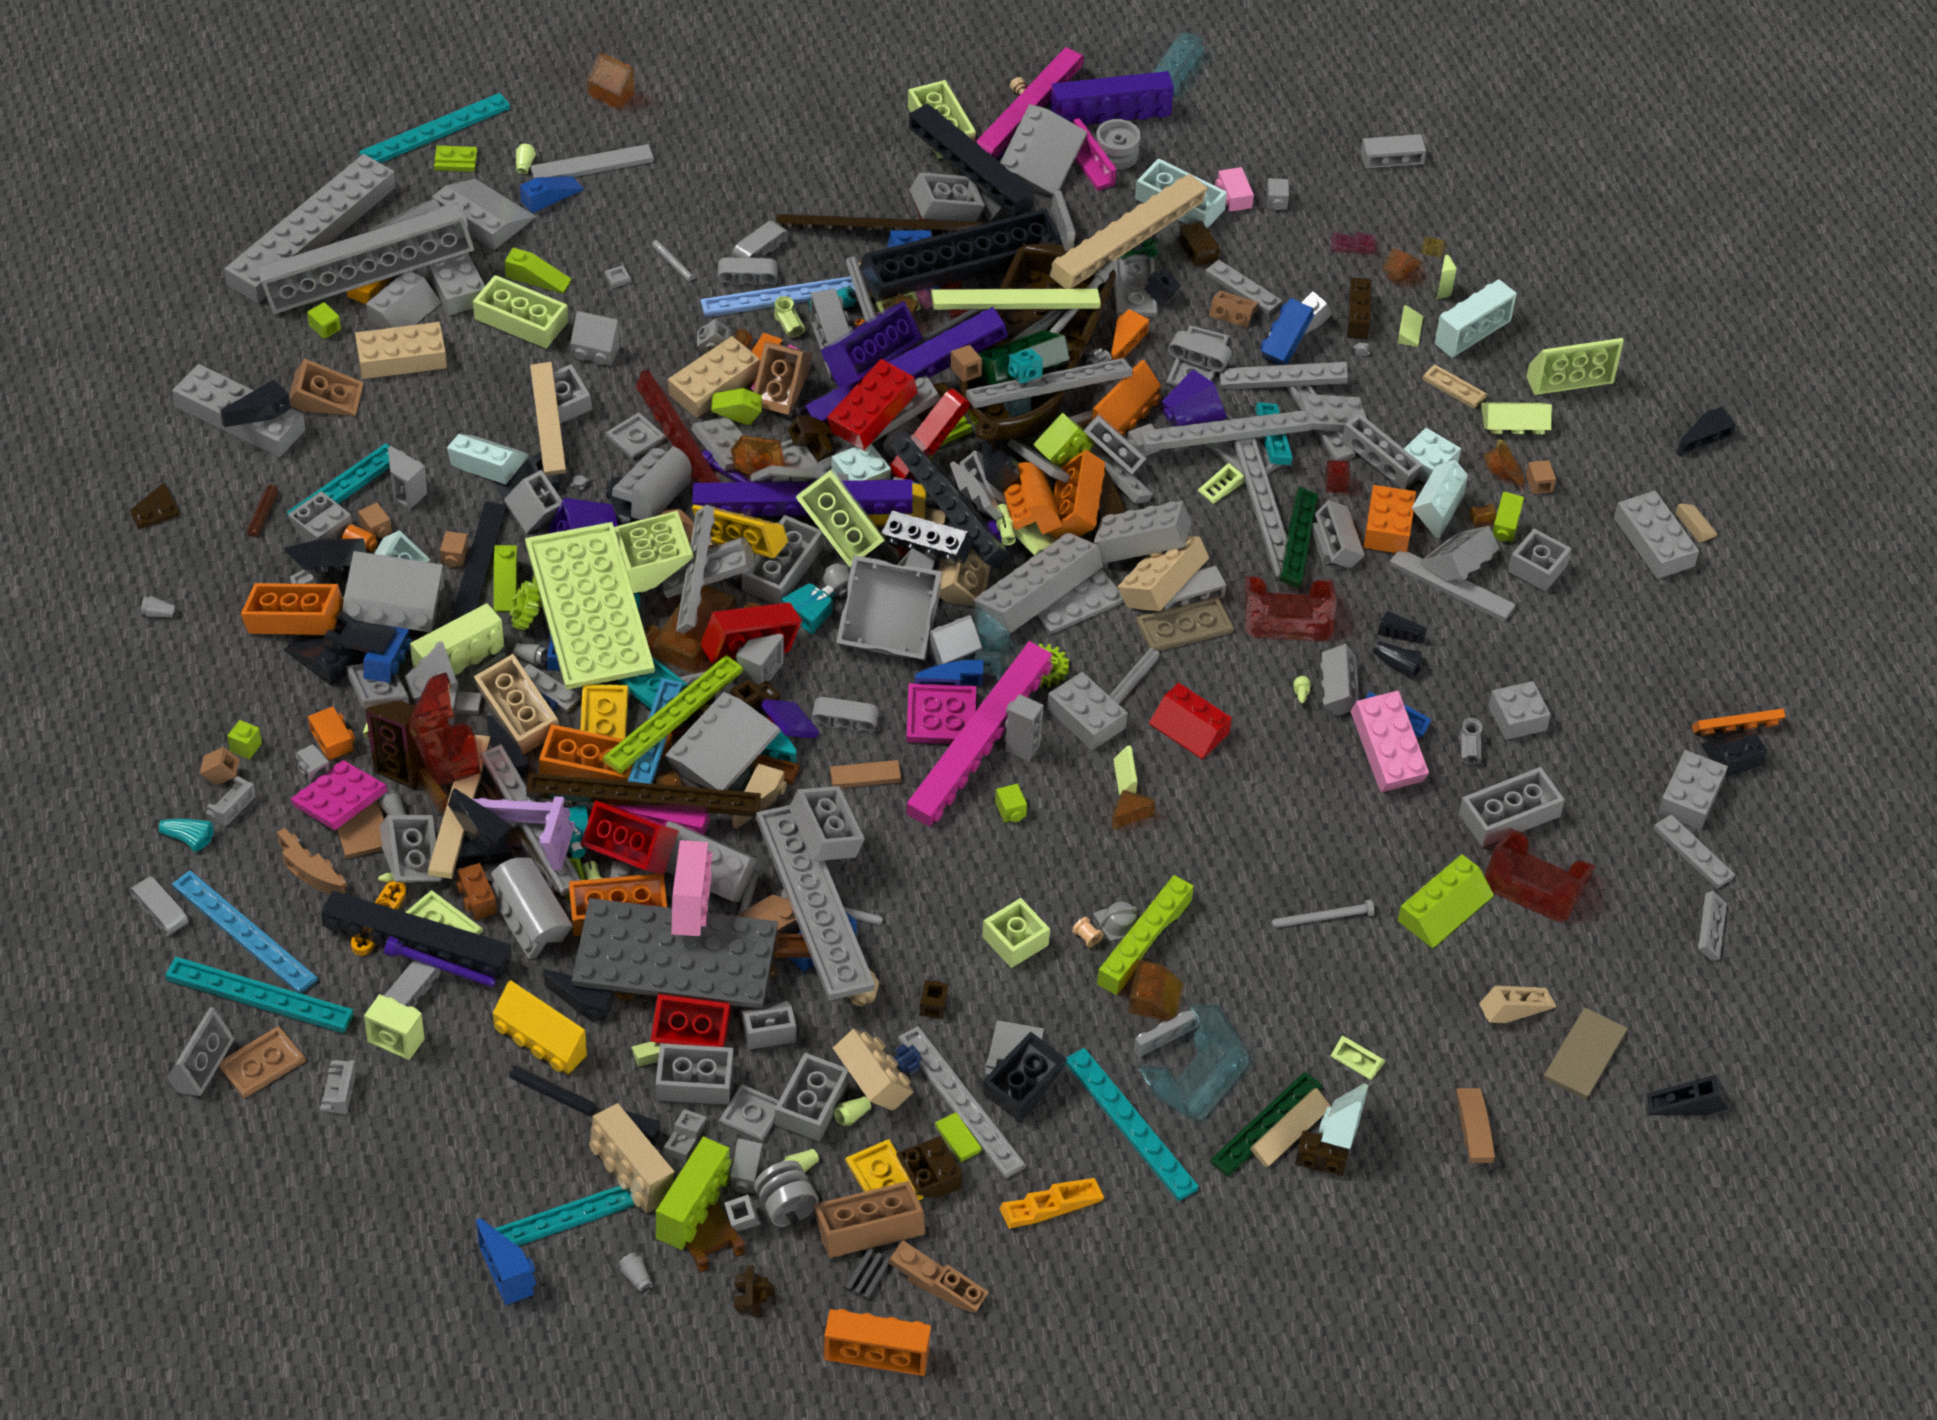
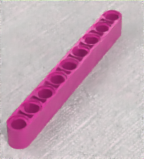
[976,47,1084,159]

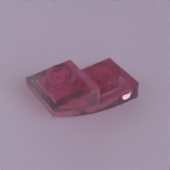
[1331,231,1375,254]

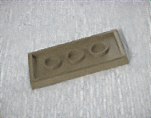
[1135,597,1234,651]
[1543,1007,1628,1100]

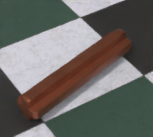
[247,484,278,537]

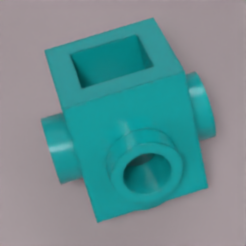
[1008,348,1043,384]

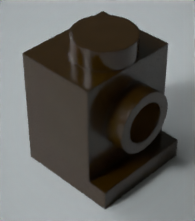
[919,980,949,1019]

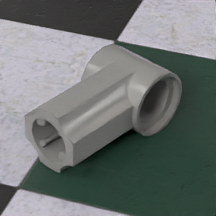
[1459,718,1483,765]

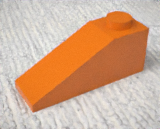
[1111,309,1150,360]

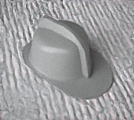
[1094,902,1138,940]

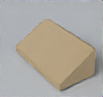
[1676,504,1718,543]

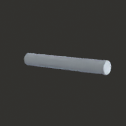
[652,240,694,282]

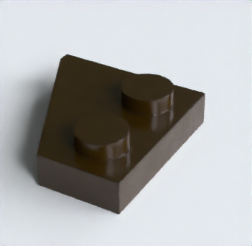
[130,483,180,529]

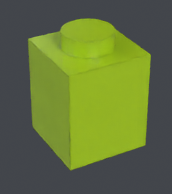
[307,303,341,339]
[227,720,262,760]
[995,783,1027,823]

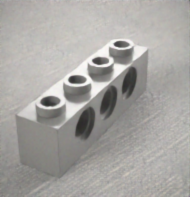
[1341,413,1423,490]

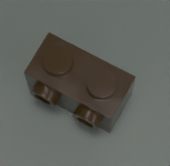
[1295,1130,1349,1176]

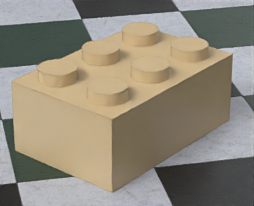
[833,1028,914,1111]

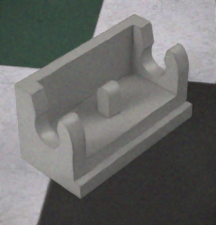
[205,776,256,827]
[320,1060,356,1114]

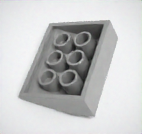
[1000,104,1087,197]
[432,179,536,250]
[342,551,443,632]
[665,692,781,790]

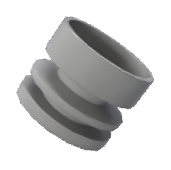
[754,1160,819,1227]

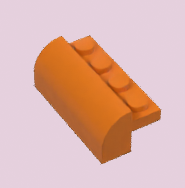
[1003,462,1062,535]

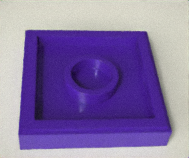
[761,699,820,738]

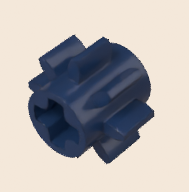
[893,1043,923,1075]

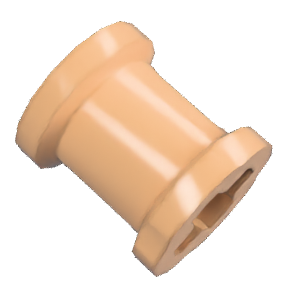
[1072,917,1104,948]

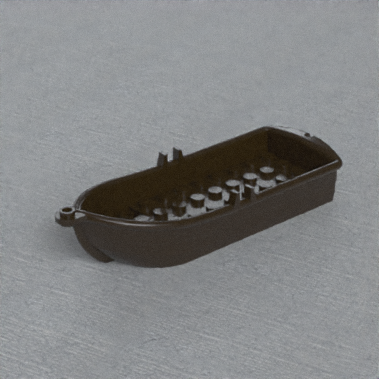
[960,244,1116,446]

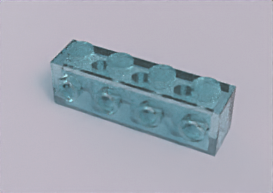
[1153,30,1204,93]

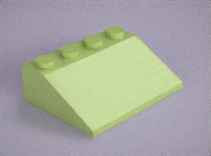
[1527,338,1624,395]
[614,511,694,593]

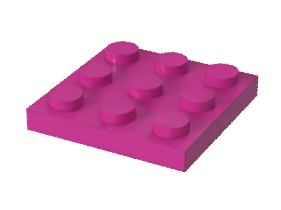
[906,683,976,744]
[290,760,388,830]

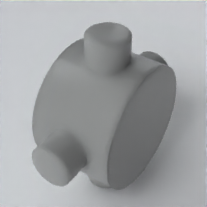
[1354,343,1370,356]
[570,475,589,491]

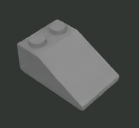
[379,815,441,882]

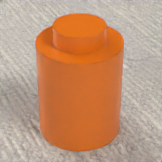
[342,524,378,553]

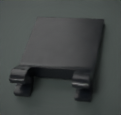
[493,452,561,504]
[323,612,397,655]

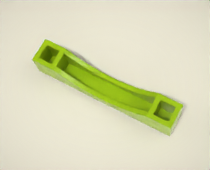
[1097,875,1194,995]

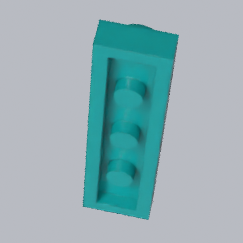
[1255,402,1293,465]

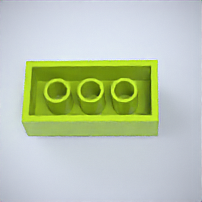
[656,1136,732,1250]

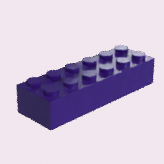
[1050,71,1174,126]
[820,301,923,389]

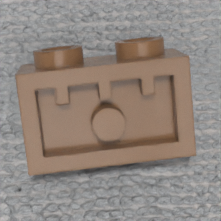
[1209,290,1259,328]

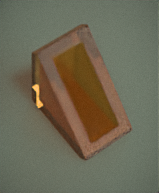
[1111,790,1156,830]

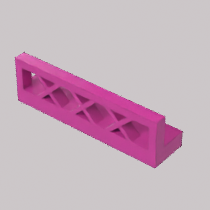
[1073,118,1117,191]

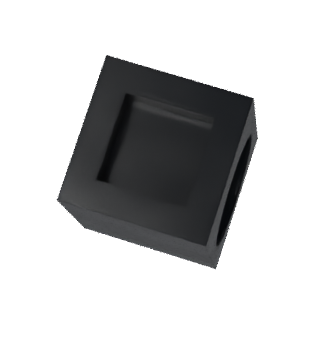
[1144,269,1182,306]

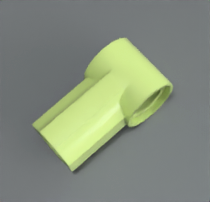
[774,296,805,338]

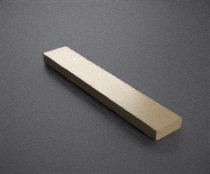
[530,362,566,476]

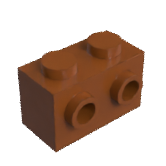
[455,863,497,921]

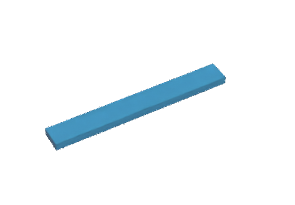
[172,870,318,994]

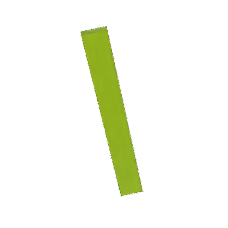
[603,655,743,774]

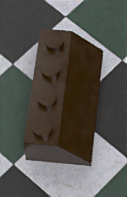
[365,700,428,789]

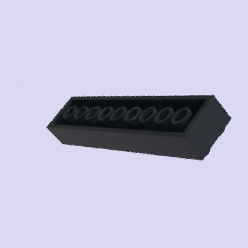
[859,209,1063,301]

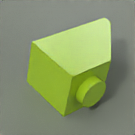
[712,388,762,425]
[1492,492,1524,543]

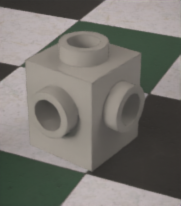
[697,319,730,353]

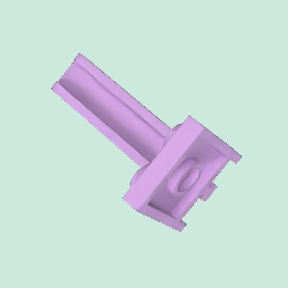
[473,797,575,870]

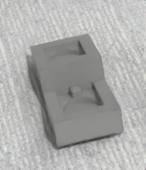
[663,1109,706,1162]

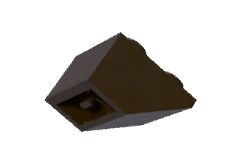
[896,1136,963,1198]

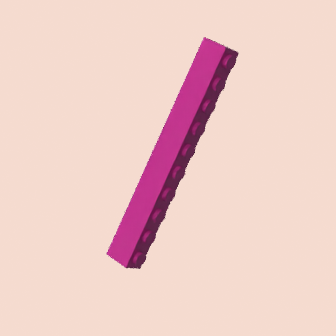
[906,641,1053,827]

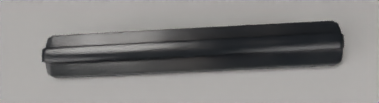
[509,1065,597,1116]

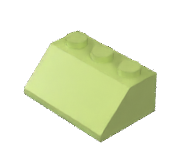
[1481,402,1552,434]

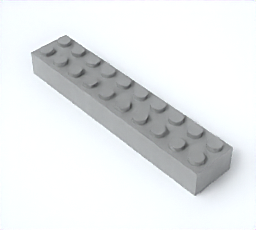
[224,154,396,303]
[258,204,474,315]

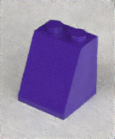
[1162,370,1227,427]
[548,498,618,534]

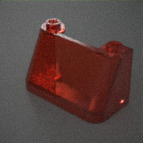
[1244,575,1337,641]
[409,672,481,784]
[1484,828,1596,921]

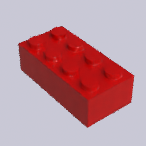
[827,359,918,451]
[700,602,802,663]
[580,800,679,875]

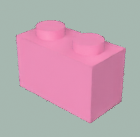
[1215,167,1254,212]

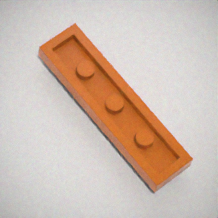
[1692,708,1785,736]

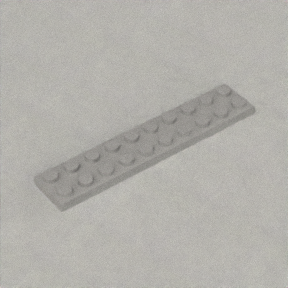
[756,805,875,1001]

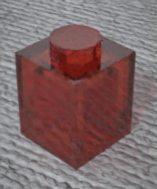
[1325,460,1350,493]

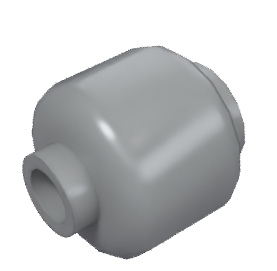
[823,563,850,598]

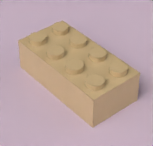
[355,322,447,379]
[668,336,760,418]
[1118,535,1209,611]
[474,654,560,755]
[589,1103,674,1214]

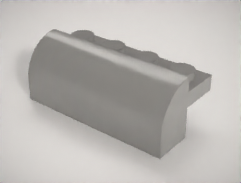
[612,446,692,520]
[663,537,755,598]
[490,858,573,959]

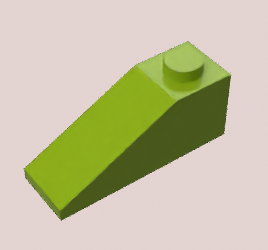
[505,248,571,294]
[494,545,518,612]

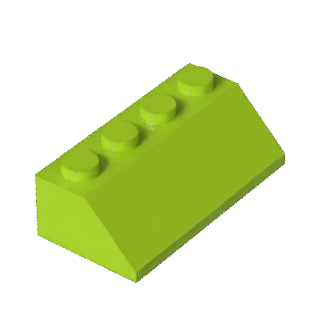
[1398,854,1494,949]

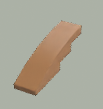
[1456,1088,1495,1163]

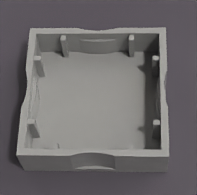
[836,555,944,662]

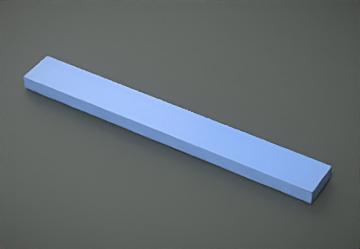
[701,276,856,317]

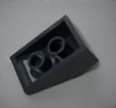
[284,629,364,686]
[983,1031,1068,1122]

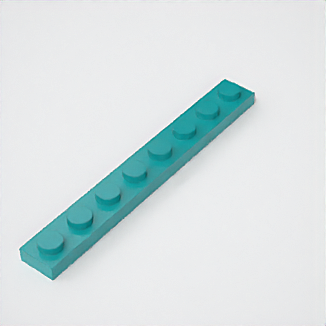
[359,93,510,163]
[165,956,354,1033]
[1066,1048,1199,1201]

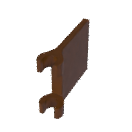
[686,1201,746,1272]

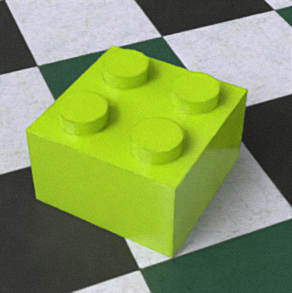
[1033,413,1095,468]

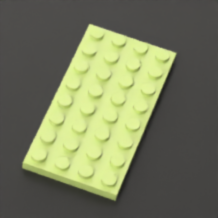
[525,522,655,690]

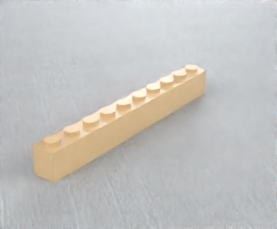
[1050,173,1208,289]

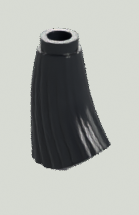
[1373,641,1423,679]

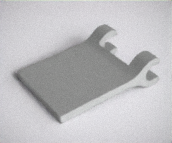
[985,1020,1044,1076]

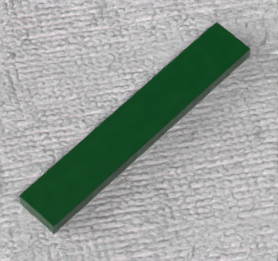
[1279,486,1318,589]
[1210,1071,1323,1177]

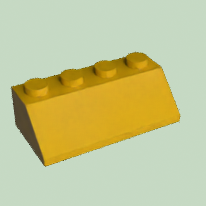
[692,505,788,558]
[493,980,587,1075]

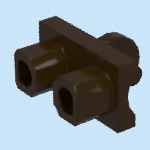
[734,1265,775,1317]

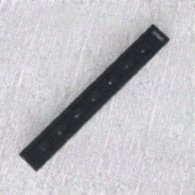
[449,502,507,623]

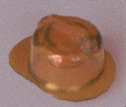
[1484,439,1525,485]

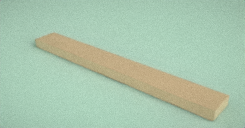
[428,734,491,879]

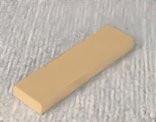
[1250,1088,1331,1167]

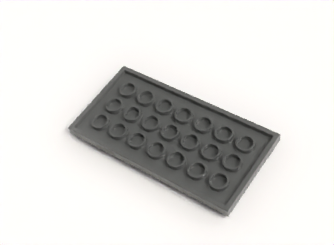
[572,898,778,1009]

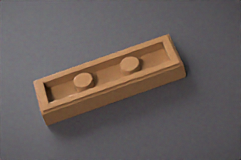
[830,760,901,788]

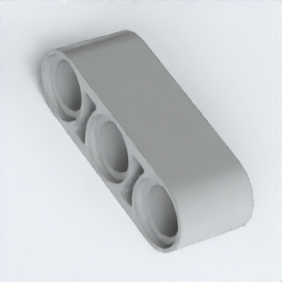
[732,220,789,258]
[717,257,778,285]
[1168,331,1232,372]
[811,697,879,733]
[129,876,188,936]
[384,960,441,1007]

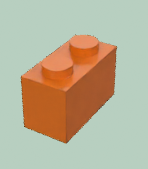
[308,706,355,761]

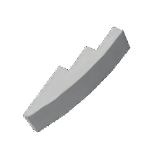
[950,461,1003,521]

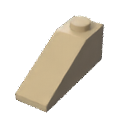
[733,764,787,829]
[1479,986,1557,1023]

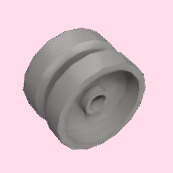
[1096,119,1141,170]

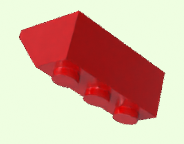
[1149,682,1232,759]
[650,994,732,1047]

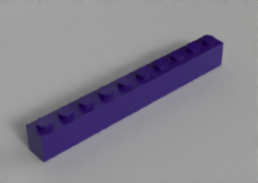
[806,307,1008,428]
[693,480,913,517]

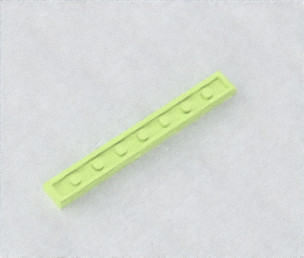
[931,289,1101,310]

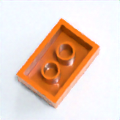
[1363,485,1416,553]

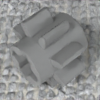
[1086,348,1112,365]

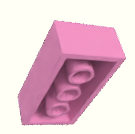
[1350,691,1429,792]
[671,840,712,936]

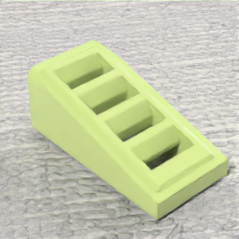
[1198,463,1245,504]

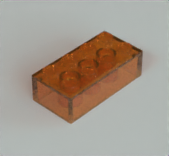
[653,585,735,673]

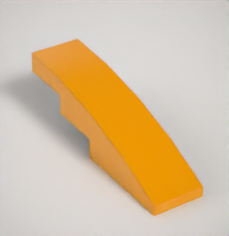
[999,1178,1104,1228]

